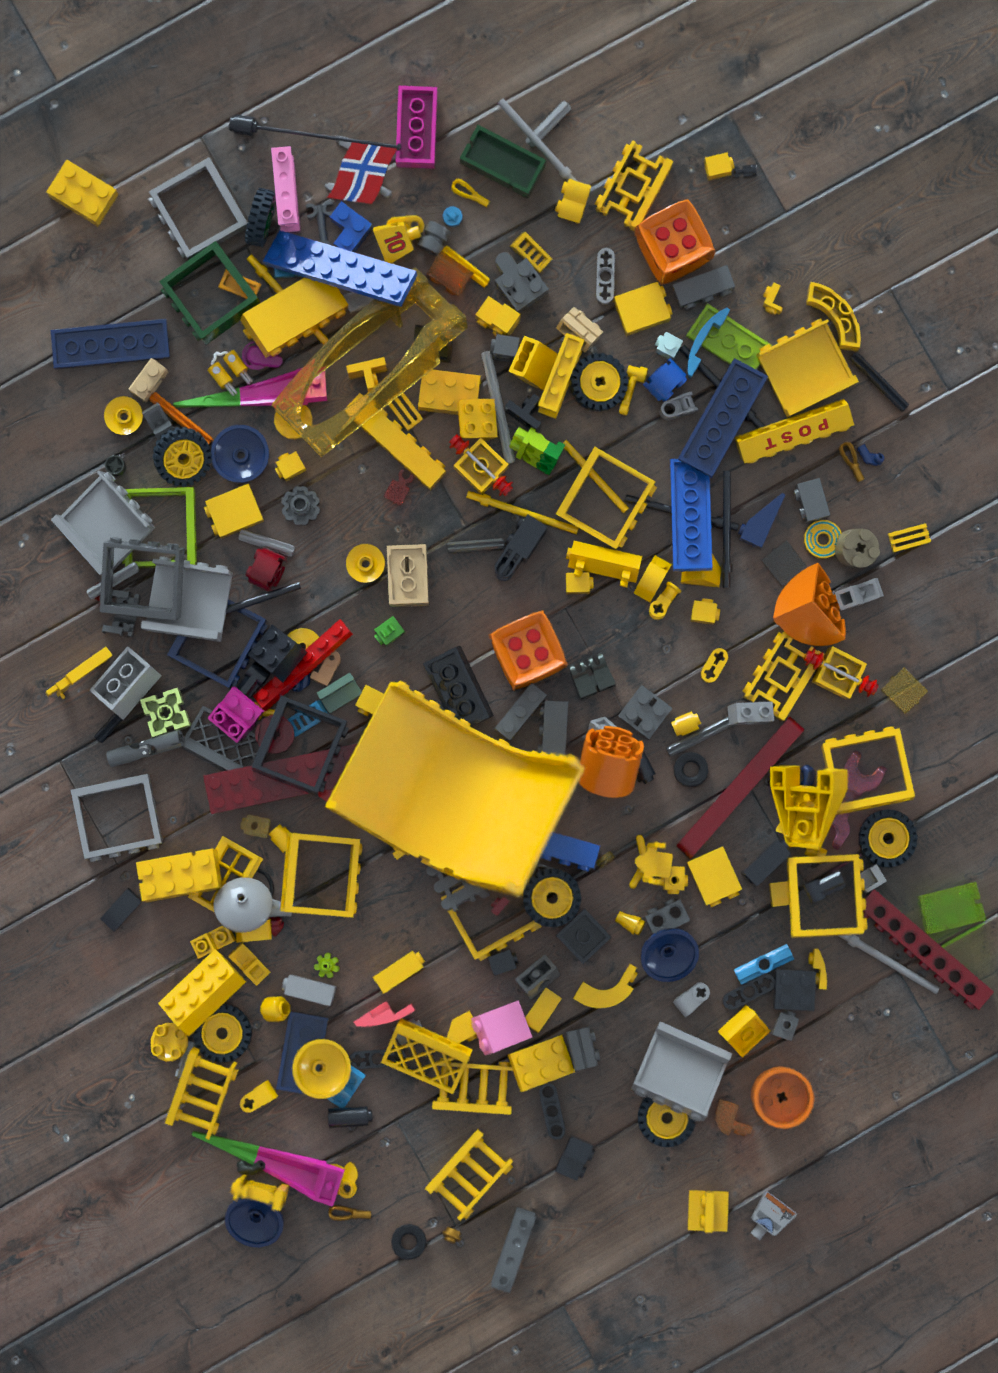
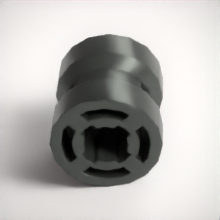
[105,455,126,477]

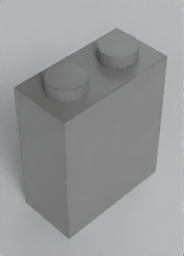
[282,974,337,1006]

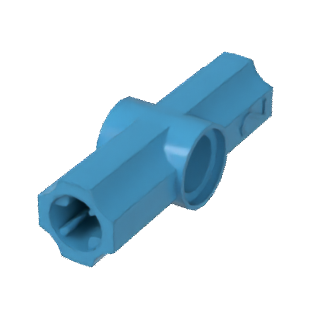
[733,944,794,985]

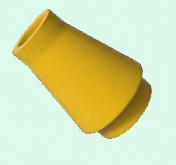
[615,911,646,936]

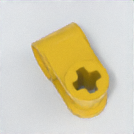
[240,1080,278,1113]

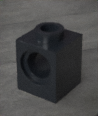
[488,950,519,976]

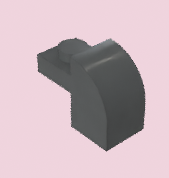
[142,402,174,440]

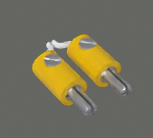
[208,350,253,396]

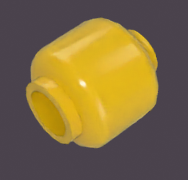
[260,996,290,1022]

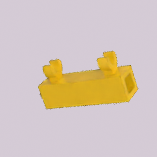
[566,541,642,588]

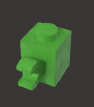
[374,616,405,647]

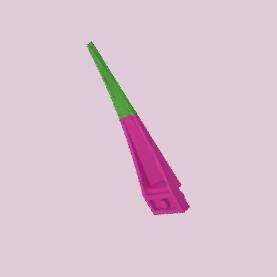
[173,365,327,408]
[192,1131,345,1207]

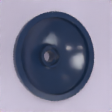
[211,425,269,483]
[641,928,699,982]
[225,1197,284,1247]

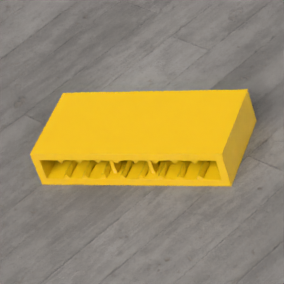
[240,278,349,358]

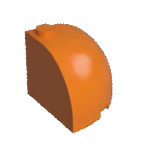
[773,563,846,646]

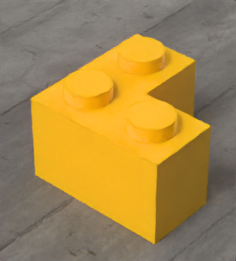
[475,296,521,336]

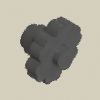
[282,486,320,526]

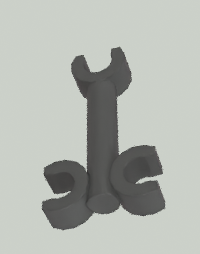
[306,201,333,245]

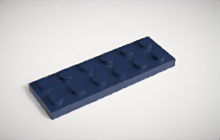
[50,319,170,369]
[678,358,768,478]

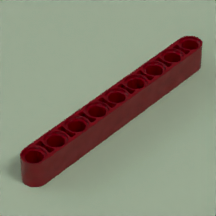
[676,716,805,859]

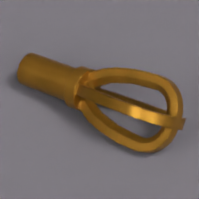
[839,442,865,482]
[328,1205,371,1221]

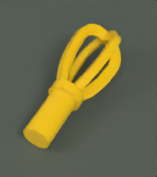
[451,179,490,207]

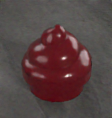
[268,917,284,937]

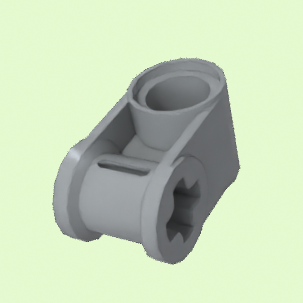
[659,392,698,420]
[673,982,710,1017]

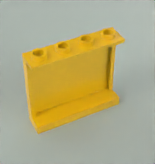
[756,319,859,417]

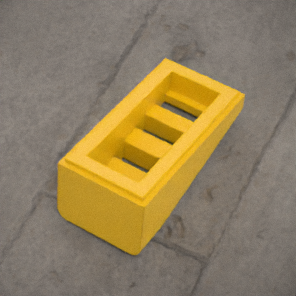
[510,232,552,273]

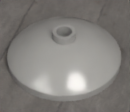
[214,877,273,932]

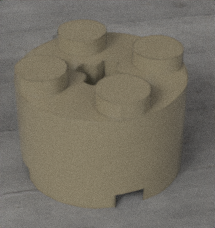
[835,529,880,568]

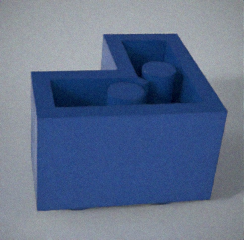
[330,201,373,253]

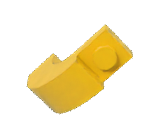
[573,964,638,1008]

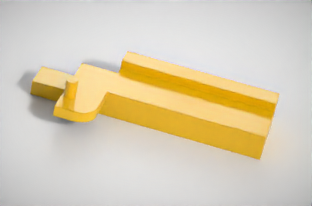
[45,647,113,699]

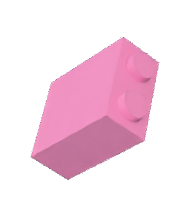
[471,1000,532,1055]

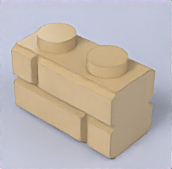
[556,307,603,353]
[129,358,169,403]

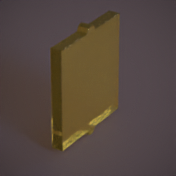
[881,667,928,714]

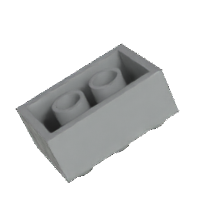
[89,646,162,720]

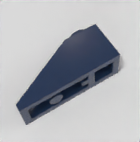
[738,493,786,549]

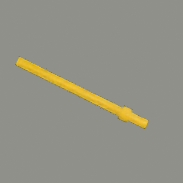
[246,254,329,345]
[466,491,579,535]

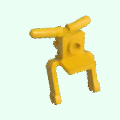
[629,835,673,889]

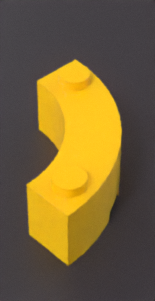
[806,282,861,352]

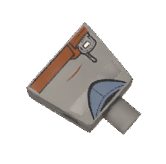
[751,1190,797,1240]

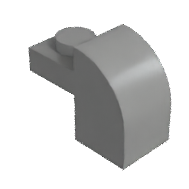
[835,578,884,611]

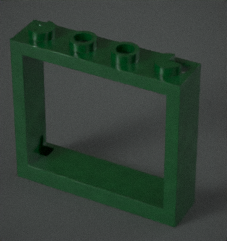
[159,241,261,345]

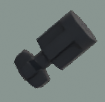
[733,164,757,178]

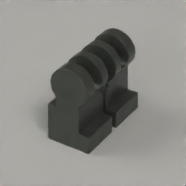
[568,653,616,700]

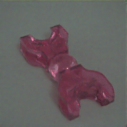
[831,750,887,850]

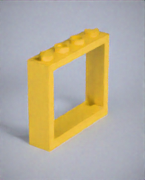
[556,447,657,549]
[821,727,915,815]
[280,833,362,918]
[787,854,867,938]
[441,885,542,961]

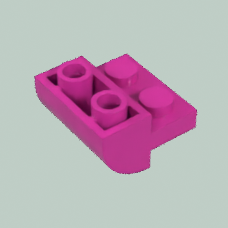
[208,686,264,743]

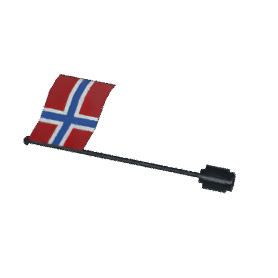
[229,115,402,204]

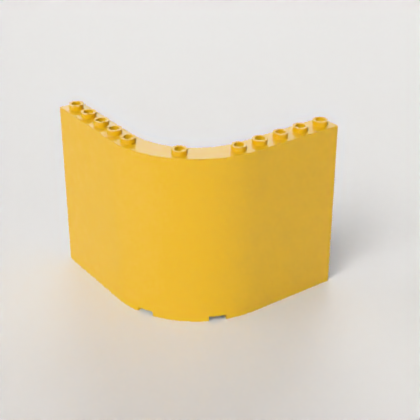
[325,681,585,896]

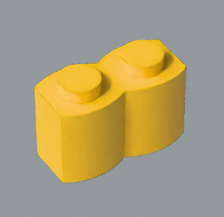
[555,179,592,223]

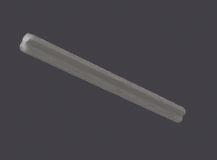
[481,351,515,464]

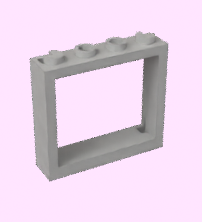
[149,157,247,260]
[71,774,163,862]

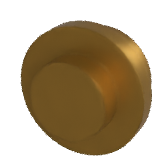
[442,1227,461,1244]

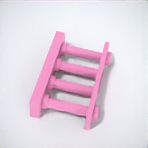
[271,146,301,233]

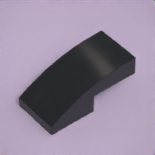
[100,888,142,932]

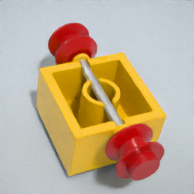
[449,434,513,496]
[804,646,879,699]

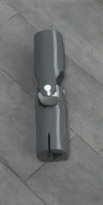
[106,730,185,767]

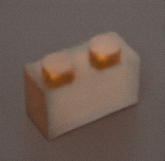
[427,252,474,295]

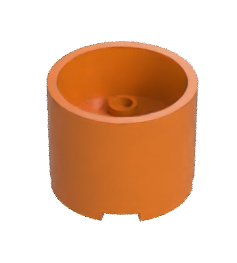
[578,726,644,798]
[751,1066,814,1128]

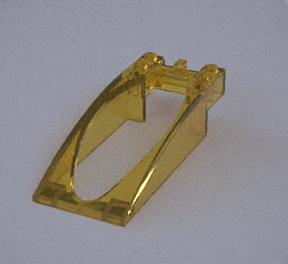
[272,267,468,457]

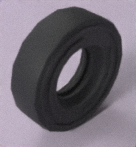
[673,752,709,787]
[391,1224,427,1260]

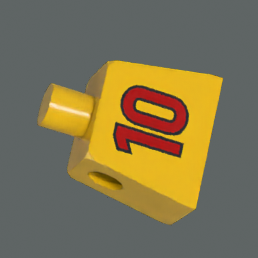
[373,221,422,263]

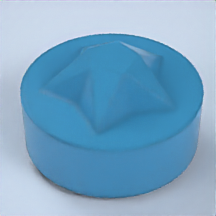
[443,206,462,227]

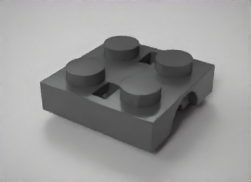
[618,685,672,740]

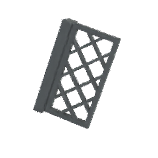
[181,706,258,771]

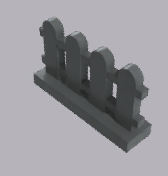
[421,858,490,912]

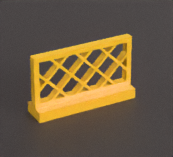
[381,1018,473,1094]

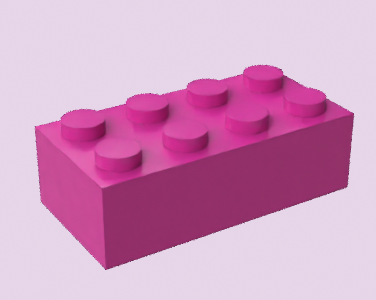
[396,86,438,169]

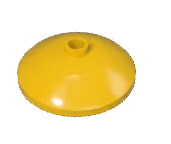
[292,1039,351,1099]

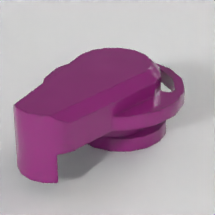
[242,341,282,370]

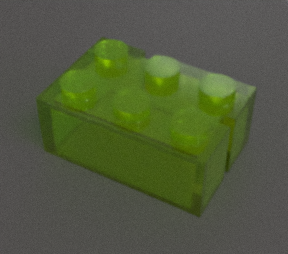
[916,882,986,934]

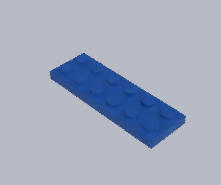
[670,459,712,572]

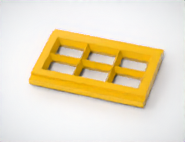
[188,836,263,913]

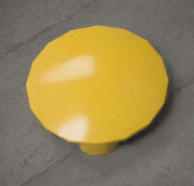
[151,1023,188,1062]

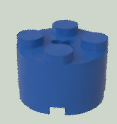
[643,358,687,402]

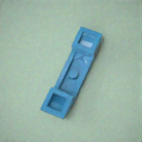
[687,308,730,379]

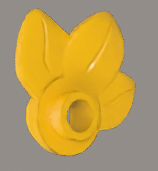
[330,1162,358,1199]

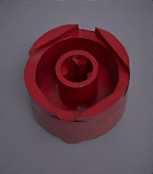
[245,548,287,592]

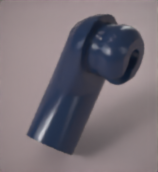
[857,444,884,466]

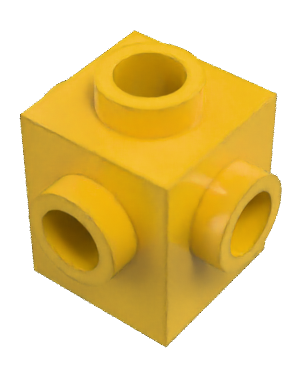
[659,866,688,894]

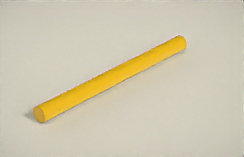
[563,440,629,513]

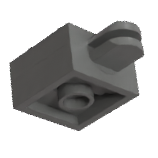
[495,252,549,314]

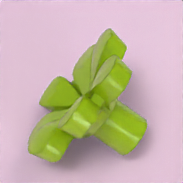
[314,953,340,979]

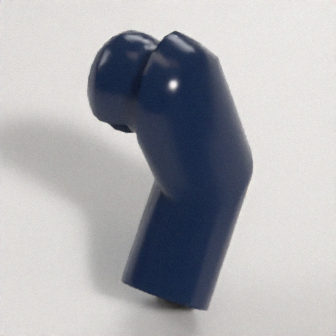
[291,672,311,692]
[800,765,815,786]

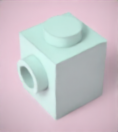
[655,332,683,360]

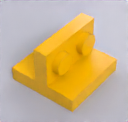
[346,357,387,395]
[718,1005,770,1058]
[687,1190,729,1233]

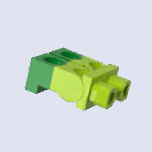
[509,427,565,476]

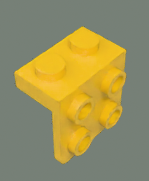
[458,399,498,441]

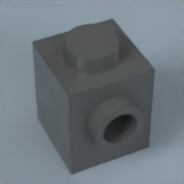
[771,1010,799,1041]

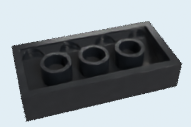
[423,646,494,727]

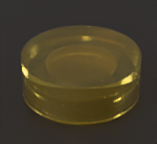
[596,851,615,869]

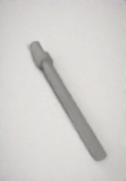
[497,98,577,181]
[838,927,940,994]

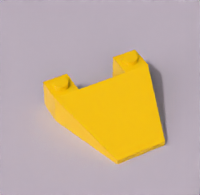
[770,765,848,849]

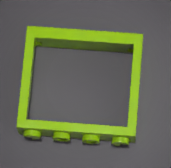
[122,487,197,568]

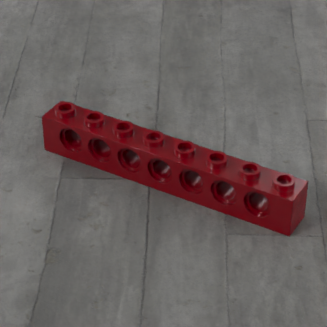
[863,889,994,1010]

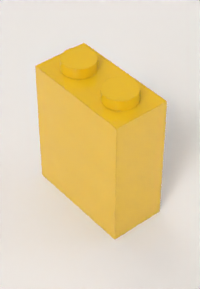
[613,282,673,336]
[509,336,558,391]
[204,484,264,539]
[686,846,742,907]
[373,951,425,994]

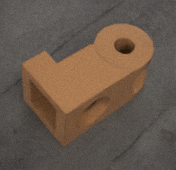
[310,650,341,687]

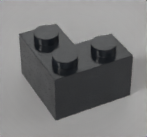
[555,1134,595,1181]

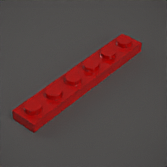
[253,619,353,711]

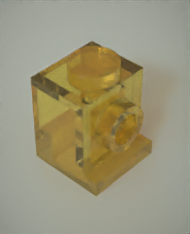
[241,814,271,839]

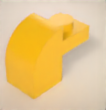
[634,555,672,602]

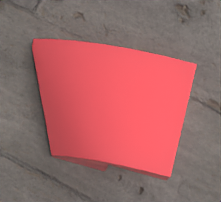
[354,1001,416,1027]

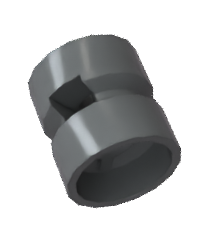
[417,221,451,257]

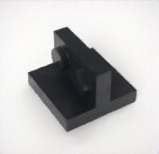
[505,394,541,433]

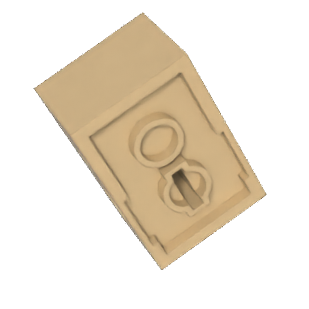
[387,544,429,607]

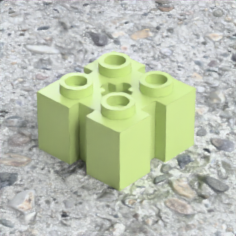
[140,688,191,737]

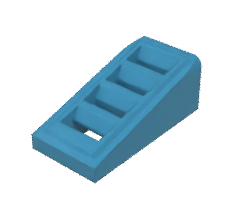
[287,700,329,737]

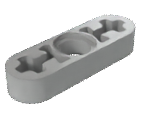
[596,248,615,305]

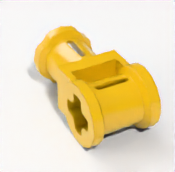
[649,581,682,620]

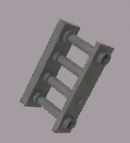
[491,1207,536,1293]

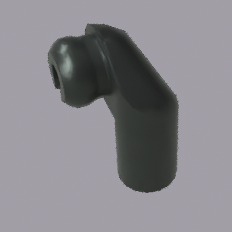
[236,1160,266,1175]

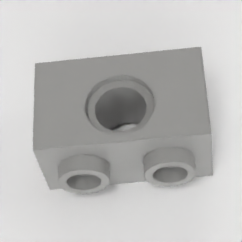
[728,702,774,725]

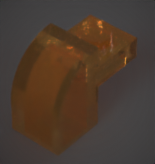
[715,1098,753,1137]

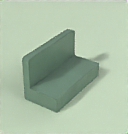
[317,673,362,713]

